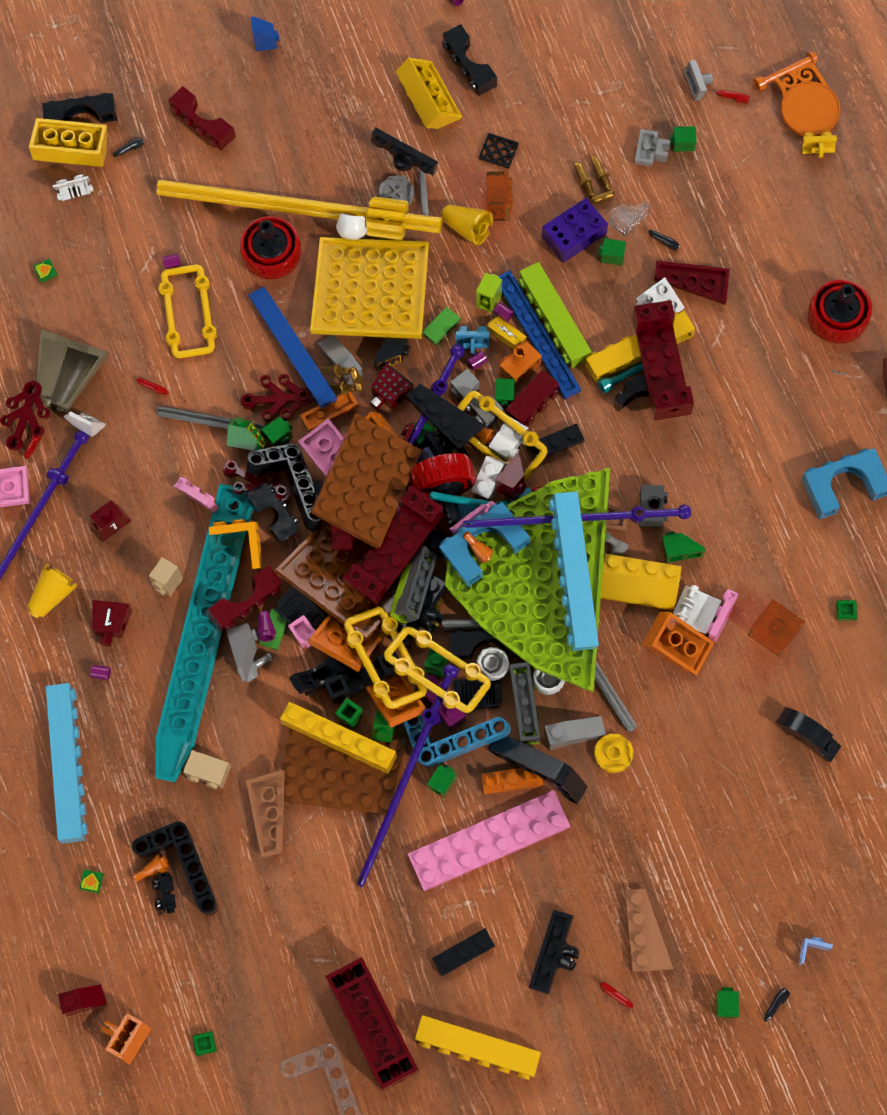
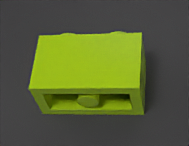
[476,273,502,313]

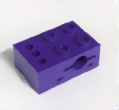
[542,198,608,263]

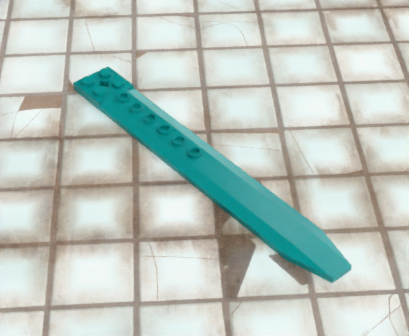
[156,484,253,783]

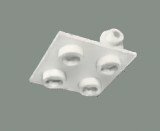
[53,174,94,201]
[636,277,685,323]
[673,585,721,635]

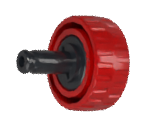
[240,216,302,280]
[808,279,872,344]
[410,453,476,526]

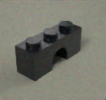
[245,482,299,543]

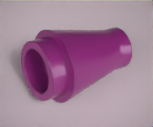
[257,611,277,642]

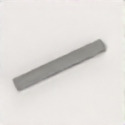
[418,170,429,216]

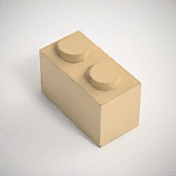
[149,557,183,597]
[183,750,231,790]

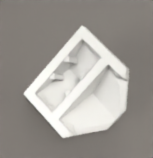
[64,411,105,437]

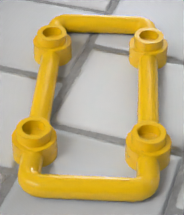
[158,264,217,359]
[457,391,547,481]
[344,607,427,709]
[384,626,491,713]

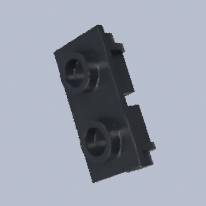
[152,872,177,916]

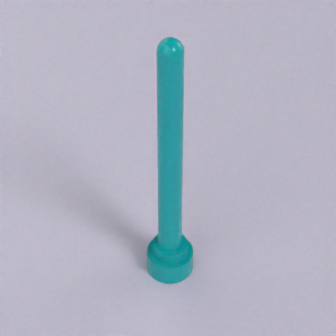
[598,362,643,394]
[429,492,512,507]

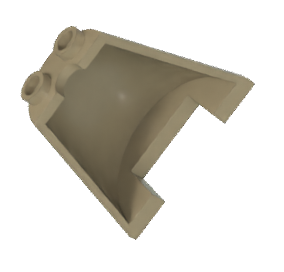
[36,329,109,413]

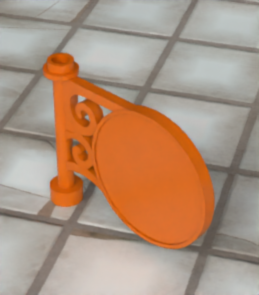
[753,51,840,137]

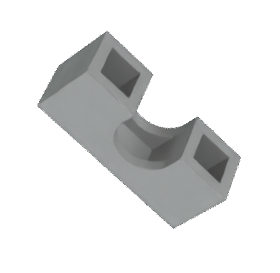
[450,369,503,428]

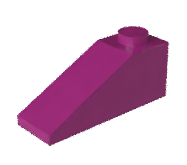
[424,674,466,732]

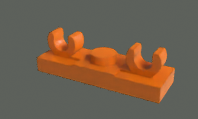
[481,768,543,794]

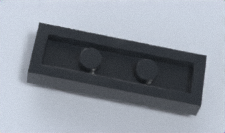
[525,424,585,461]
[432,928,495,977]

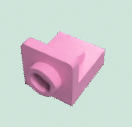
[288,615,315,648]

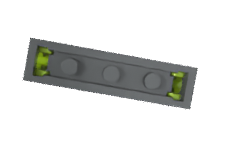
[389,546,437,624]
[509,662,540,745]

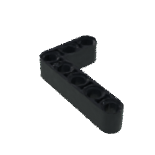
[246,444,323,531]
[487,736,588,804]
[132,821,218,916]

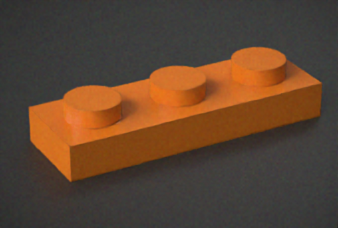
[300,392,359,433]

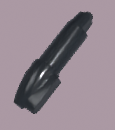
[113,138,144,157]
[648,230,680,251]
[764,988,790,1022]

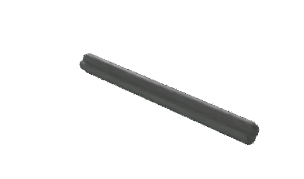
[157,405,266,435]

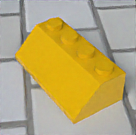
[395,57,462,129]
[29,118,107,167]
[601,554,682,611]

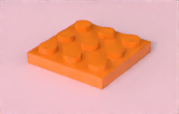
[308,614,387,672]

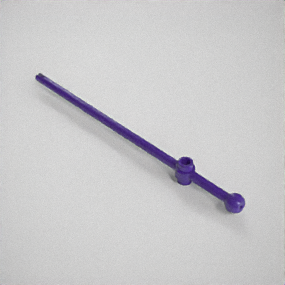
[407,344,464,445]
[0,430,89,579]
[463,504,691,528]
[357,664,459,887]

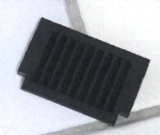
[275,586,327,630]
[454,679,502,709]

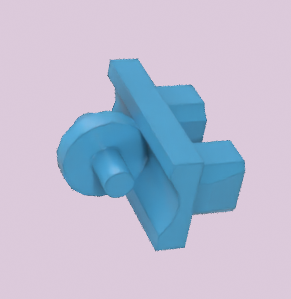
[456,326,490,354]

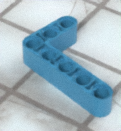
[404,715,511,767]

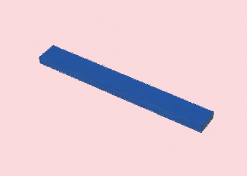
[499,270,581,400]
[249,286,337,409]

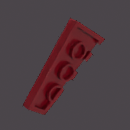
[654,261,730,305]

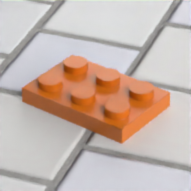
[366,674,426,728]

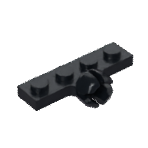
[371,127,438,176]
[388,575,447,647]
[529,909,579,995]

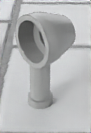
[605,532,629,556]
[237,653,273,682]

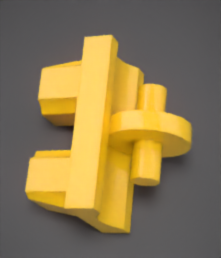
[802,132,837,158]

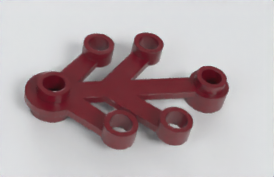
[241,374,313,422]
[0,381,50,451]
[223,461,290,502]

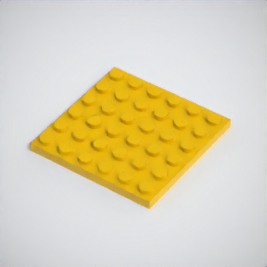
[310,237,429,339]

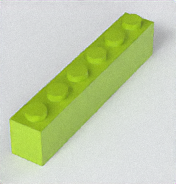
[518,262,592,368]

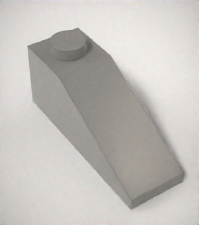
[317,335,363,384]
[226,623,258,681]
[544,716,606,750]

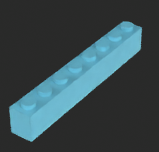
[549,491,599,651]
[46,683,88,844]

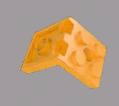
[209,519,263,569]

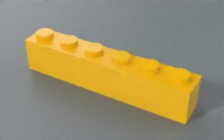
[585,311,695,384]
[280,702,397,774]
[415,1015,541,1080]

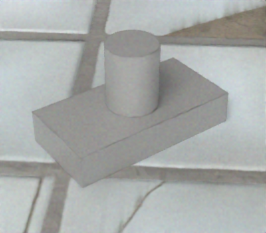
[684,60,713,101]

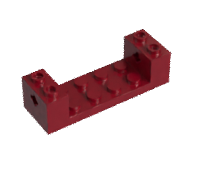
[632,300,694,421]
[342,485,444,607]
[325,957,419,1091]

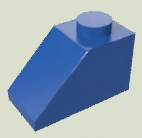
[251,16,280,51]

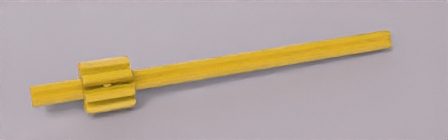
[156,180,443,240]

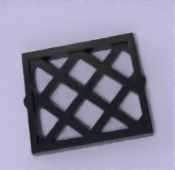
[479,133,519,169]

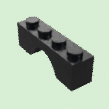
[442,24,497,96]
[42,93,118,123]
[450,629,519,660]
[324,650,399,705]

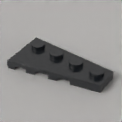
[406,384,486,451]

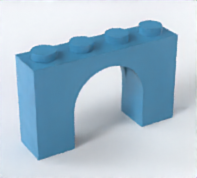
[802,448,887,520]
[439,502,530,587]

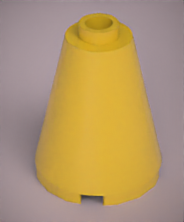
[441,205,493,245]
[27,563,78,618]

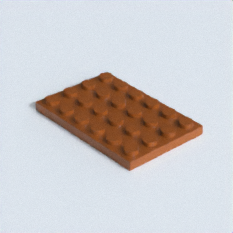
[310,413,422,549]
[275,520,400,641]
[282,728,407,817]

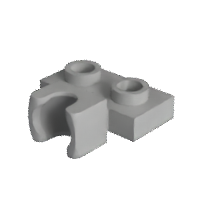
[634,129,670,167]

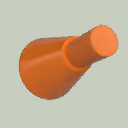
[476,427,496,446]
[463,531,493,563]
[133,854,169,882]

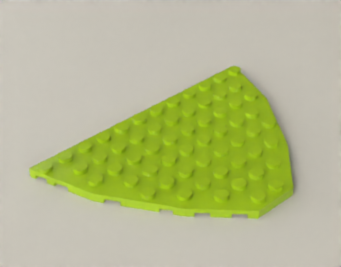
[445,468,610,692]

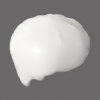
[336,213,368,240]
[476,647,510,681]
[532,669,565,695]

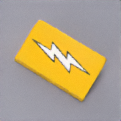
[486,316,527,350]

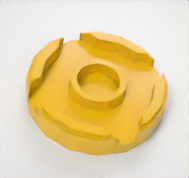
[594,733,634,773]

